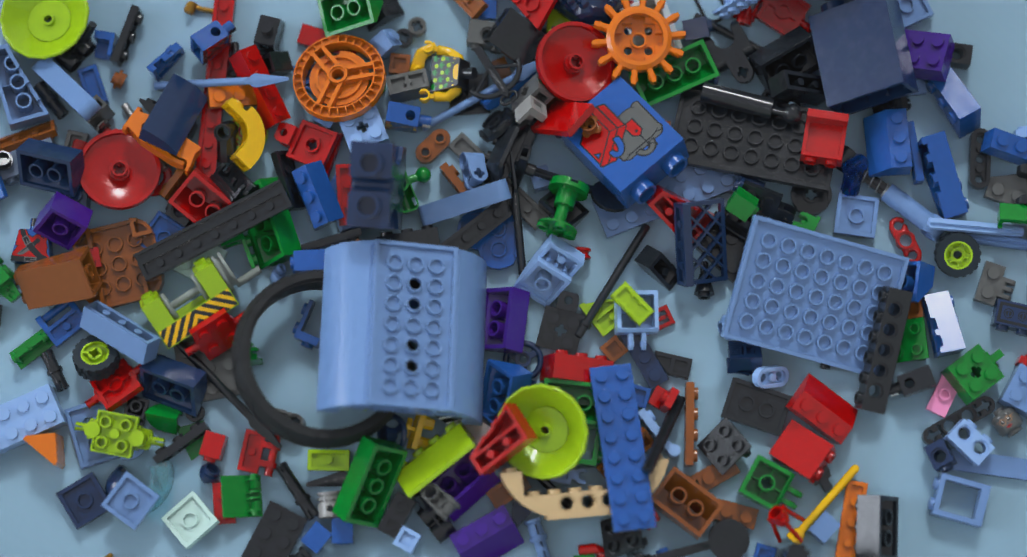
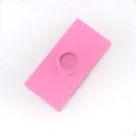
[925,374,957,418]

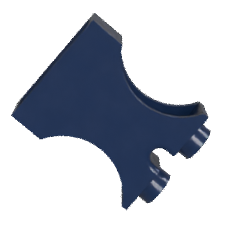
[346,141,407,230]

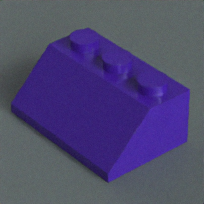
[485,287,530,354]
[428,449,501,522]
[449,505,525,557]

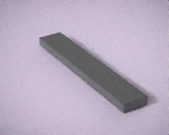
[448,132,549,231]

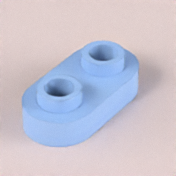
[752,365,789,389]

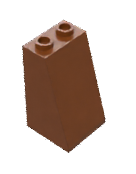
[14,246,102,310]

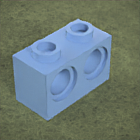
[943,419,995,467]

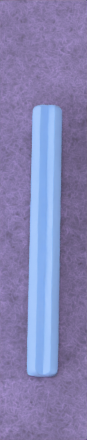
[927,217,1025,237]

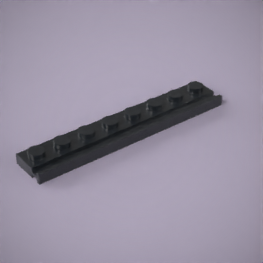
[133,179,294,282]

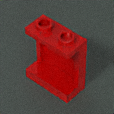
[800,108,849,168]
[769,419,836,484]

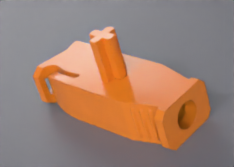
[122,107,202,176]

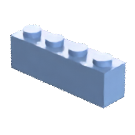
[80,300,161,365]

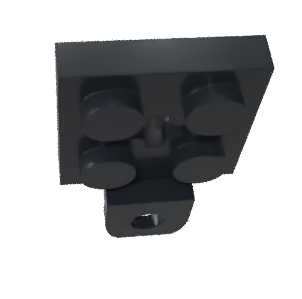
[739,180,797,225]
[536,291,586,355]

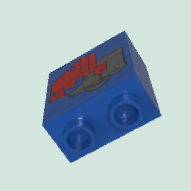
[561,76,689,209]

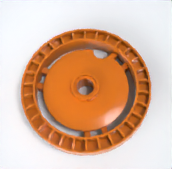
[293,34,386,122]

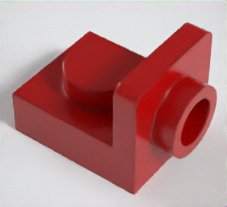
[648,386,680,413]

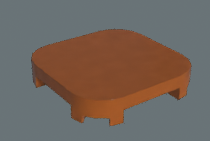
[73,218,165,308]

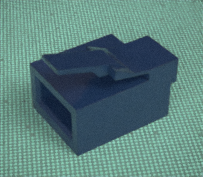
[726,341,762,376]

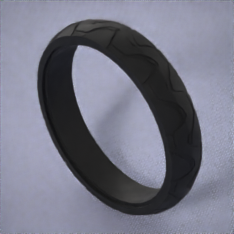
[232,270,412,449]

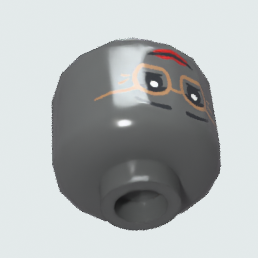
[991,406,1023,438]

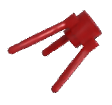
[732,1,762,26]
[767,504,805,543]

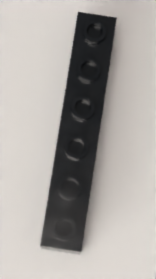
[854,286,913,414]

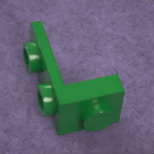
[221,233,260,269]

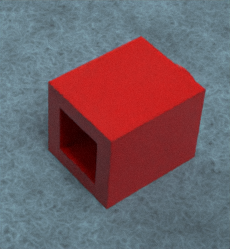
[199,430,228,464]

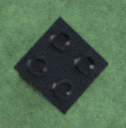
[697,417,752,475]
[600,518,648,557]

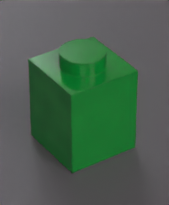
[725,186,759,222]

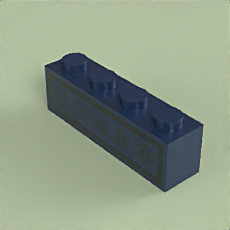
[990,299,1027,337]

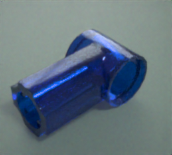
[841,154,868,197]

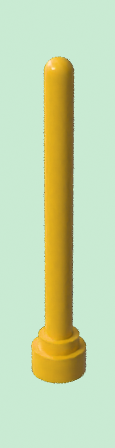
[786,465,859,544]

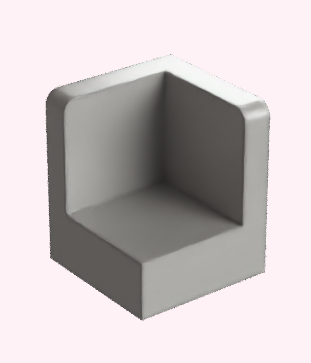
[514,95,547,124]

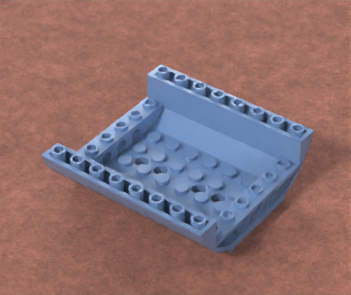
[316,239,487,426]

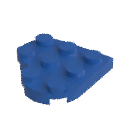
[457,209,517,270]

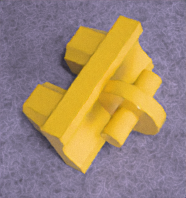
[406,414,435,450]

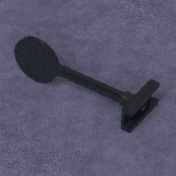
[510,145,626,213]
[627,519,750,557]

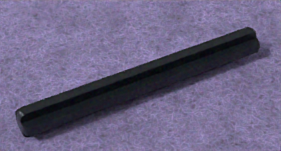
[642,395,685,474]

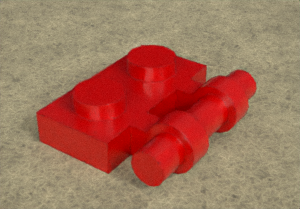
[237,429,281,477]

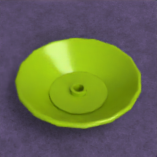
[0,0,90,60]
[498,384,589,480]

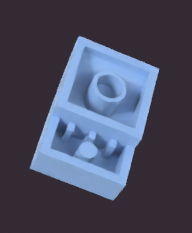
[514,233,585,307]

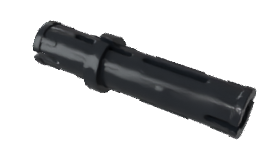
[275,461,318,521]

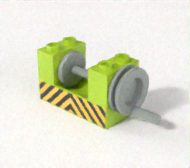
[139,252,262,349]

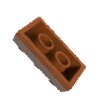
[652,466,725,540]

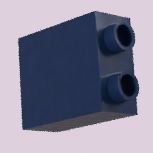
[808,0,918,115]

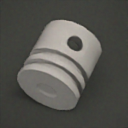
[317,491,340,519]

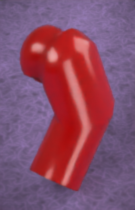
[578,543,605,557]

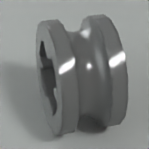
[408,17,426,37]

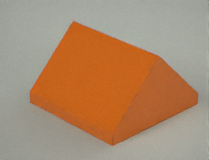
[23,433,65,469]

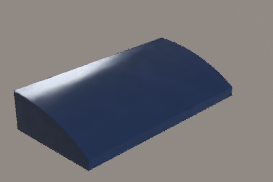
[139,73,208,156]

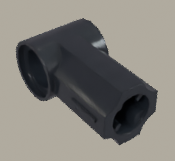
[214,120,238,163]

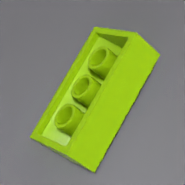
[397,420,476,498]

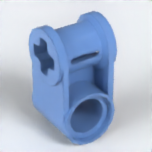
[459,152,488,190]

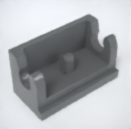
[386,68,430,103]

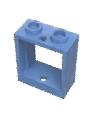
[927,473,991,528]

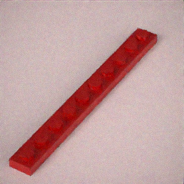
[195,0,236,178]

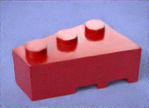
[646,185,715,243]
[540,350,614,382]
[469,403,538,475]

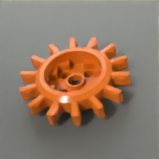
[591,0,686,87]

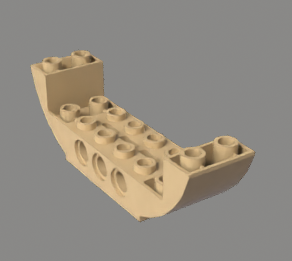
[498,454,669,520]

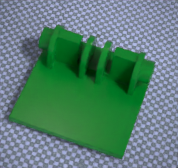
[897,317,929,363]
[220,474,263,518]

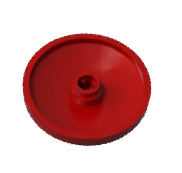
[535,21,615,103]
[80,129,161,210]

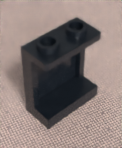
[483,7,545,66]

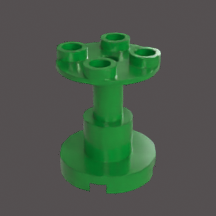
[536,175,590,240]

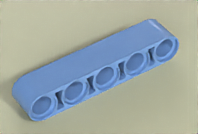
[31,58,102,122]
[417,178,512,226]

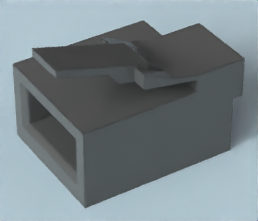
[85,94,115,134]

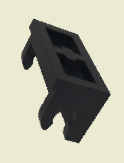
[210,162,257,202]

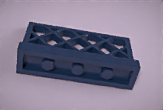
[673,198,728,287]

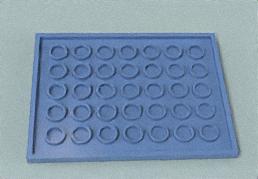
[720,215,910,375]

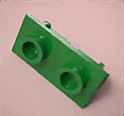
[9,329,54,370]

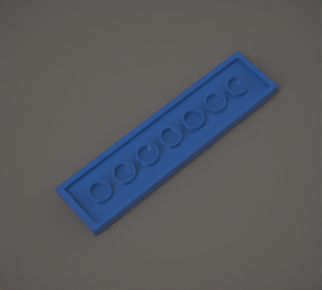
[589,363,656,533]

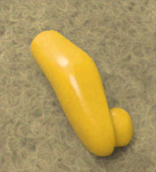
[410,42,436,71]

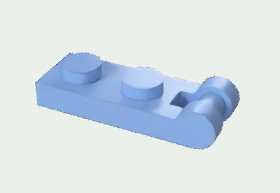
[639,408,681,458]

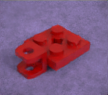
[274,119,340,168]

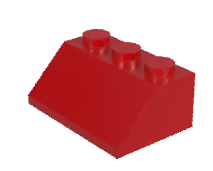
[168,167,234,223]
[785,373,858,444]

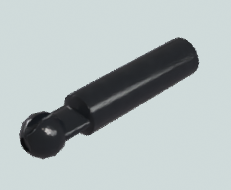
[700,82,803,124]

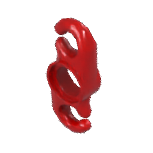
[889,217,922,261]

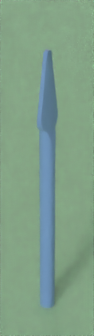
[421,61,537,131]
[154,73,289,90]

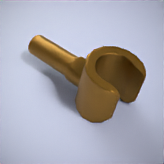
[184,1,213,15]

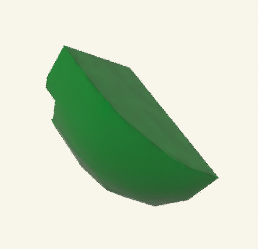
[145,404,183,435]

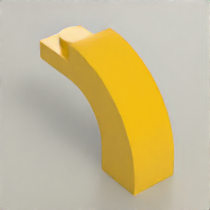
[221,98,265,172]

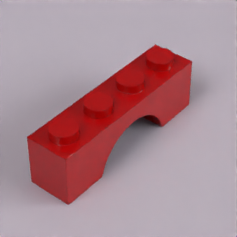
[228,44,291,131]

